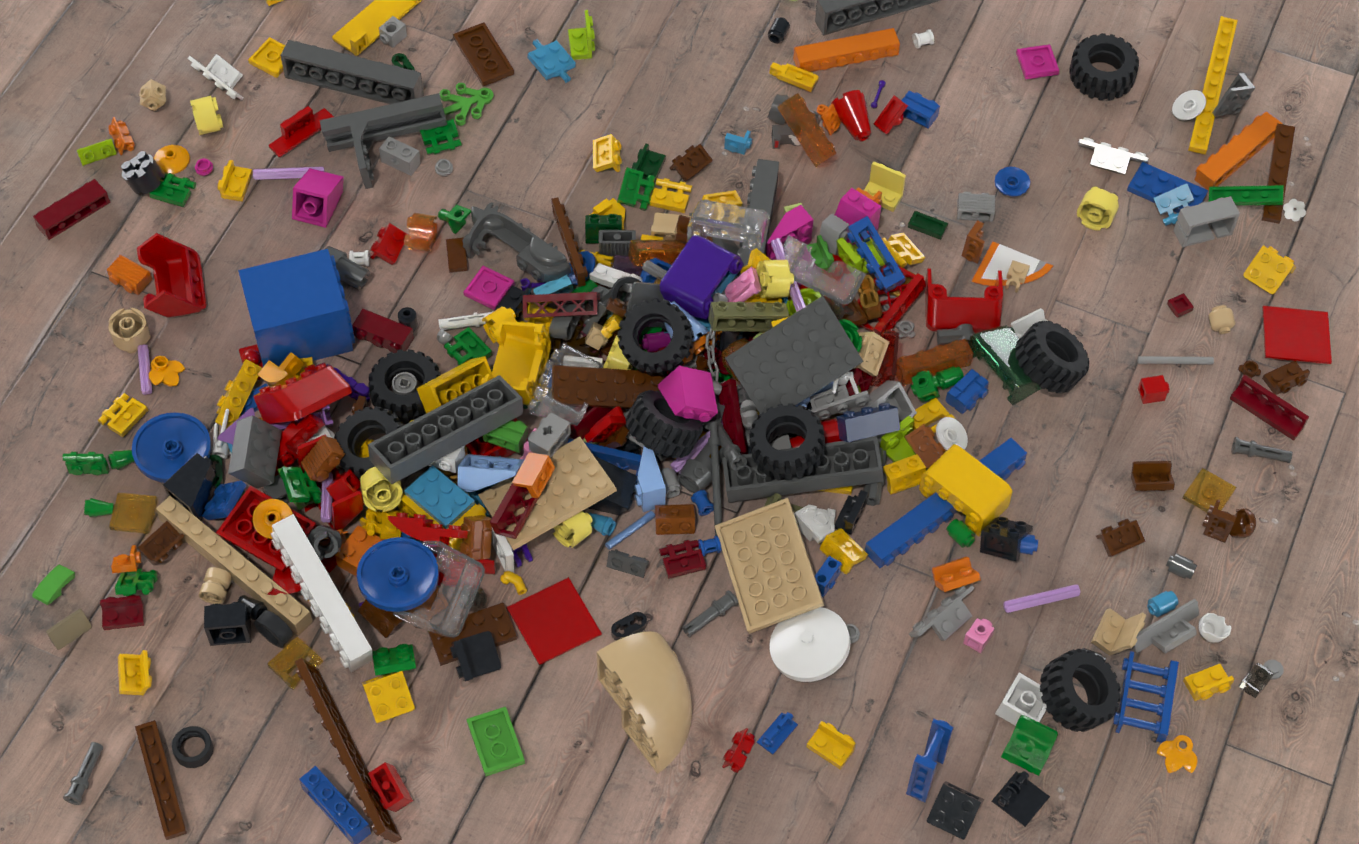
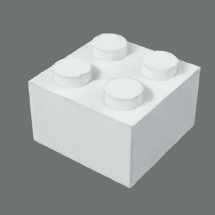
[995,673,1047,726]

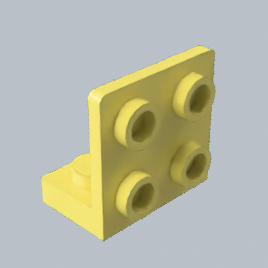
[864,162,906,212]

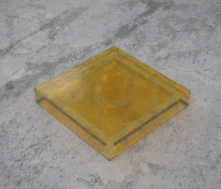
[1182,468,1237,512]
[109,493,158,534]

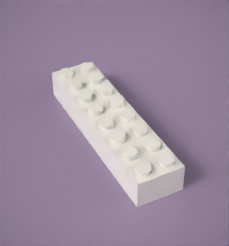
[270,514,373,672]

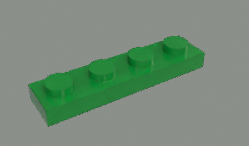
[1209,185,1284,206]

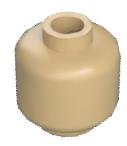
[1209,305,1235,334]

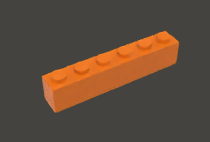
[793,28,900,72]
[1194,111,1283,191]

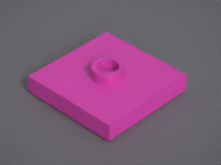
[1016,44,1060,80]
[463,266,515,310]

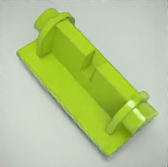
[77,139,117,166]

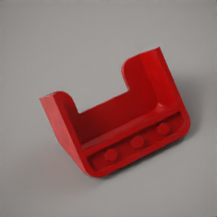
[137,233,207,318]
[253,363,352,424]

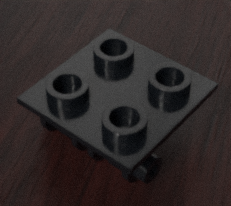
[991,771,1050,827]

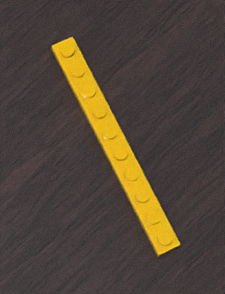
[1188,16,1238,155]

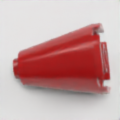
[831,90,871,141]

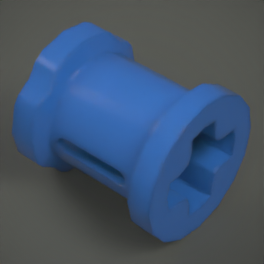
[691,490,714,516]
[698,535,721,557]

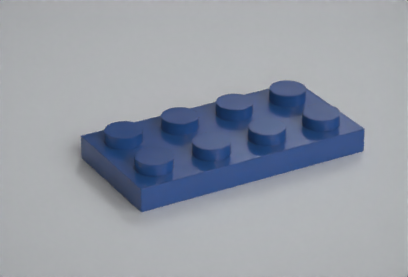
[1127,162,1208,213]

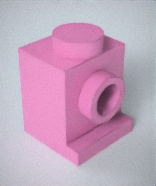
[963,618,994,653]

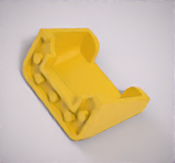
[481,321,551,406]

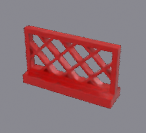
[857,265,926,339]

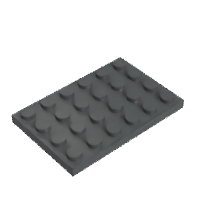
[725,296,864,414]

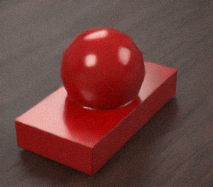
[873,95,908,134]
[239,344,263,381]

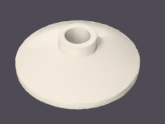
[1172,90,1206,120]
[936,417,968,450]

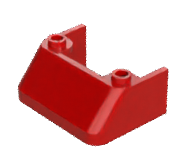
[925,268,1003,333]
[297,434,365,530]

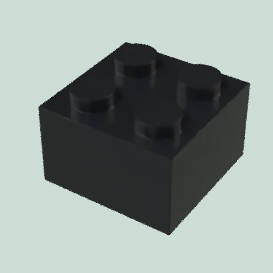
[204,602,251,646]

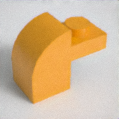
[257,352,304,387]

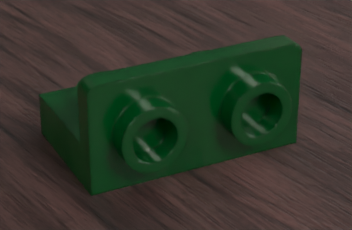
[632,143,666,183]
[585,214,622,243]

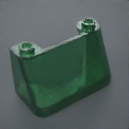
[967,325,1042,406]

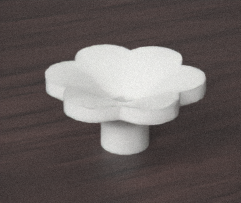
[1283,199,1306,221]

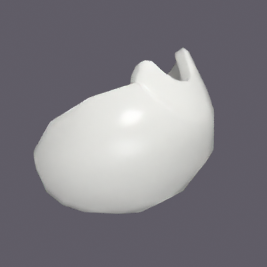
[1199,613,1231,643]

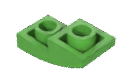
[32,564,75,605]

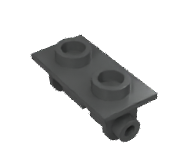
[606,549,649,578]

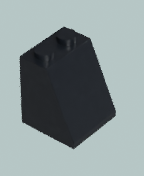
[163,453,218,521]
[588,457,637,516]

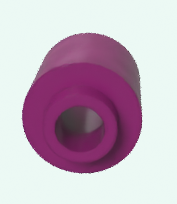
[642,332,671,353]

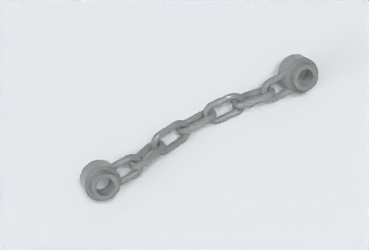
[705,292,728,395]

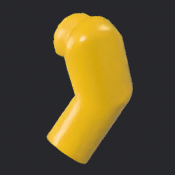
[500,571,527,595]

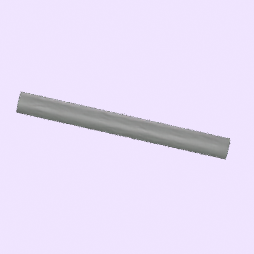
[1137,356,1214,364]

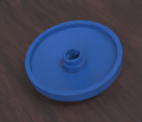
[132,412,211,483]
[357,537,439,612]

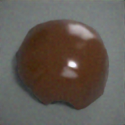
[1230,508,1256,538]

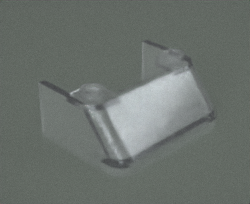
[393,541,485,638]

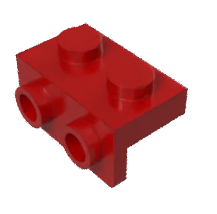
[370,223,408,265]

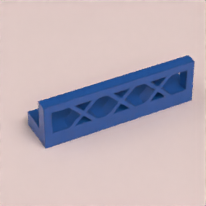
[567,439,642,484]

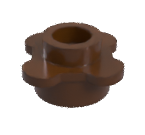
[1238,361,1261,379]

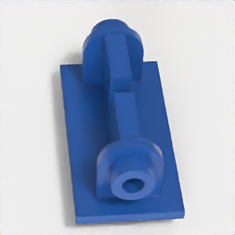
[756,712,798,755]

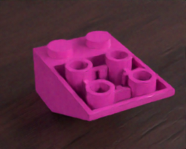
[766,205,814,259]

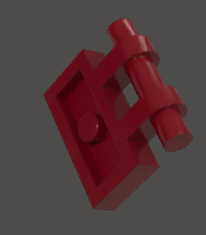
[659,539,706,579]

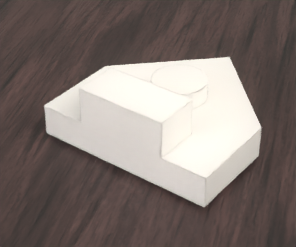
[794,505,836,544]

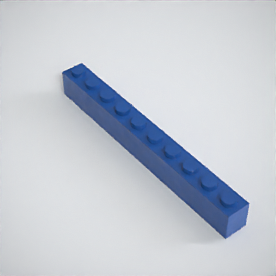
[865,437,1027,568]

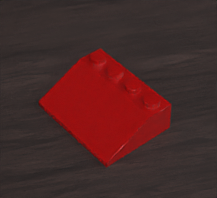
[216,486,317,572]

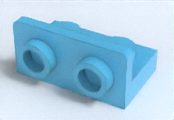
[533,275,574,305]

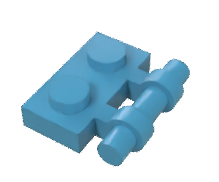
[1153,183,1195,226]

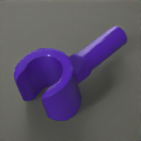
[520,278,547,291]

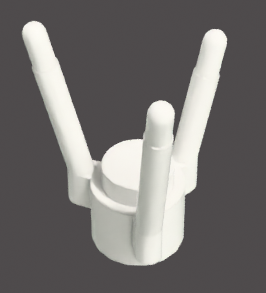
[832,371,859,394]
[211,409,231,459]

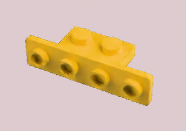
[215,359,262,429]

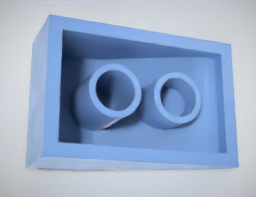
[635,447,666,512]
[458,454,525,492]

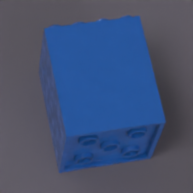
[238,249,355,367]

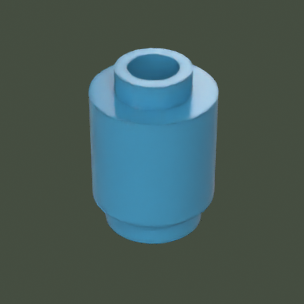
[1147,591,1179,617]

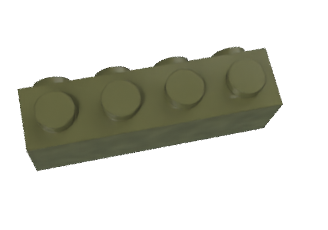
[708,301,790,332]

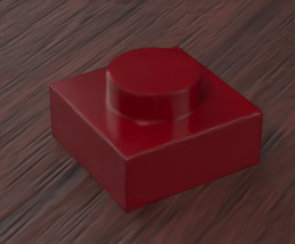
[1167,293,1194,318]

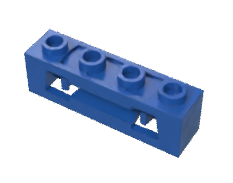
[847,216,905,293]
[299,766,371,844]

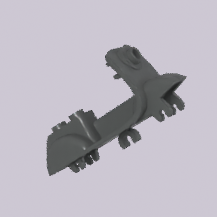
[463,202,571,282]

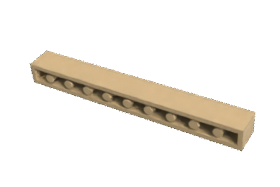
[156,496,313,636]

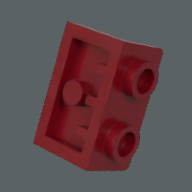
[100,595,144,630]

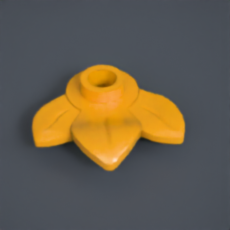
[149,356,185,386]
[1156,735,1197,773]

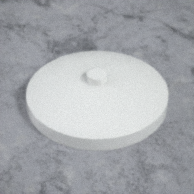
[770,607,851,682]

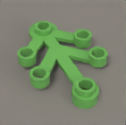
[440,83,494,126]

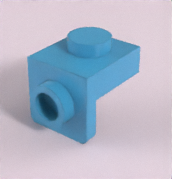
[724,130,753,155]

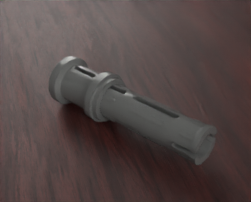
[717,422,747,470]
[1231,437,1293,463]
[682,590,739,638]
[63,742,103,805]

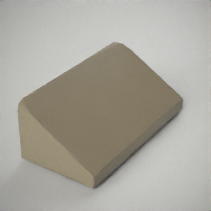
[46,609,92,650]

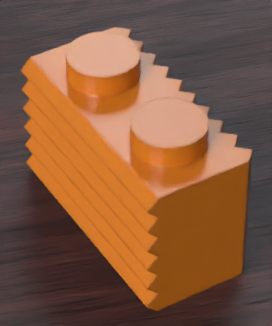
[107,255,153,295]

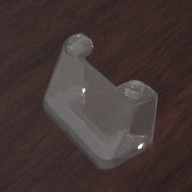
[687,200,770,252]
[783,235,866,305]

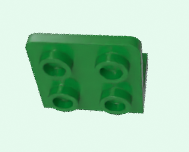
[1001,715,1058,776]

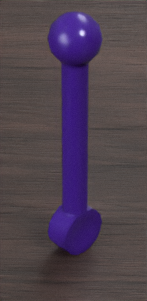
[871,80,886,109]

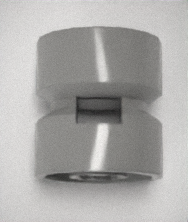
[392,372,417,395]

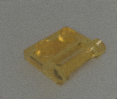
[267,637,323,690]

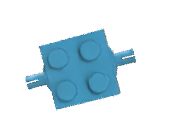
[527,39,576,83]

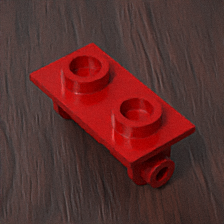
[722,728,755,773]

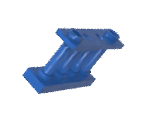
[1113,651,1179,743]
[906,719,953,803]

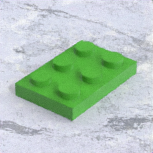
[466,706,525,777]

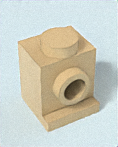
[585,322,608,350]

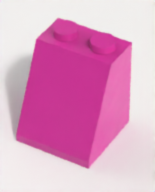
[292,168,344,228]
[834,187,881,245]
[658,366,718,422]

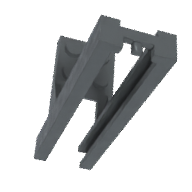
[320,93,447,189]

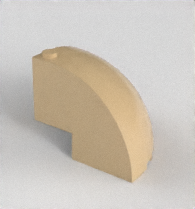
[597,631,692,774]

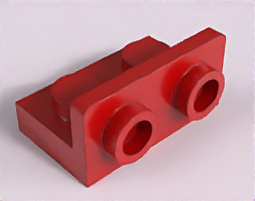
[584,406,626,443]

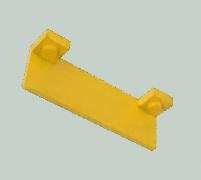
[332,0,422,56]

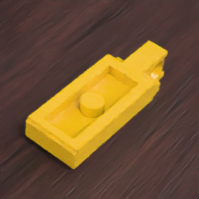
[769,62,819,92]

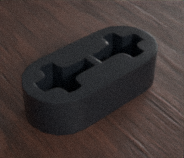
[611,612,647,641]

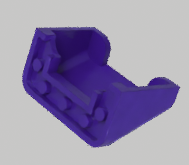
[660,235,744,319]

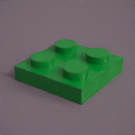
[372,644,416,676]

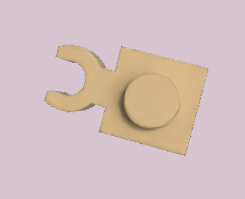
[1005,260,1030,293]

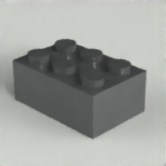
[228,415,282,488]

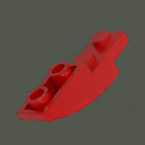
[275,414,325,476]
[388,512,468,545]

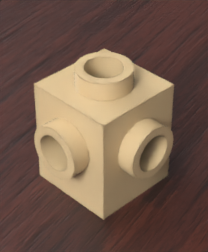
[139,79,166,111]

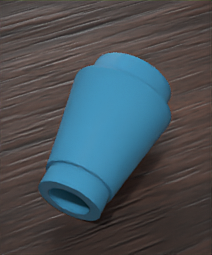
[589,512,616,536]

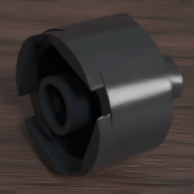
[121,151,165,194]

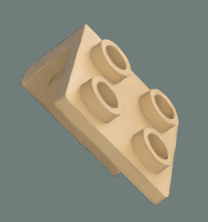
[651,213,691,247]
[855,332,889,376]
[1091,608,1146,656]

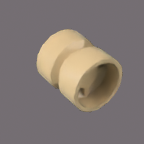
[198,567,232,604]

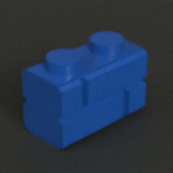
[902,90,940,129]
[945,369,989,414]

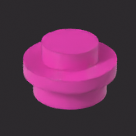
[195,158,213,176]

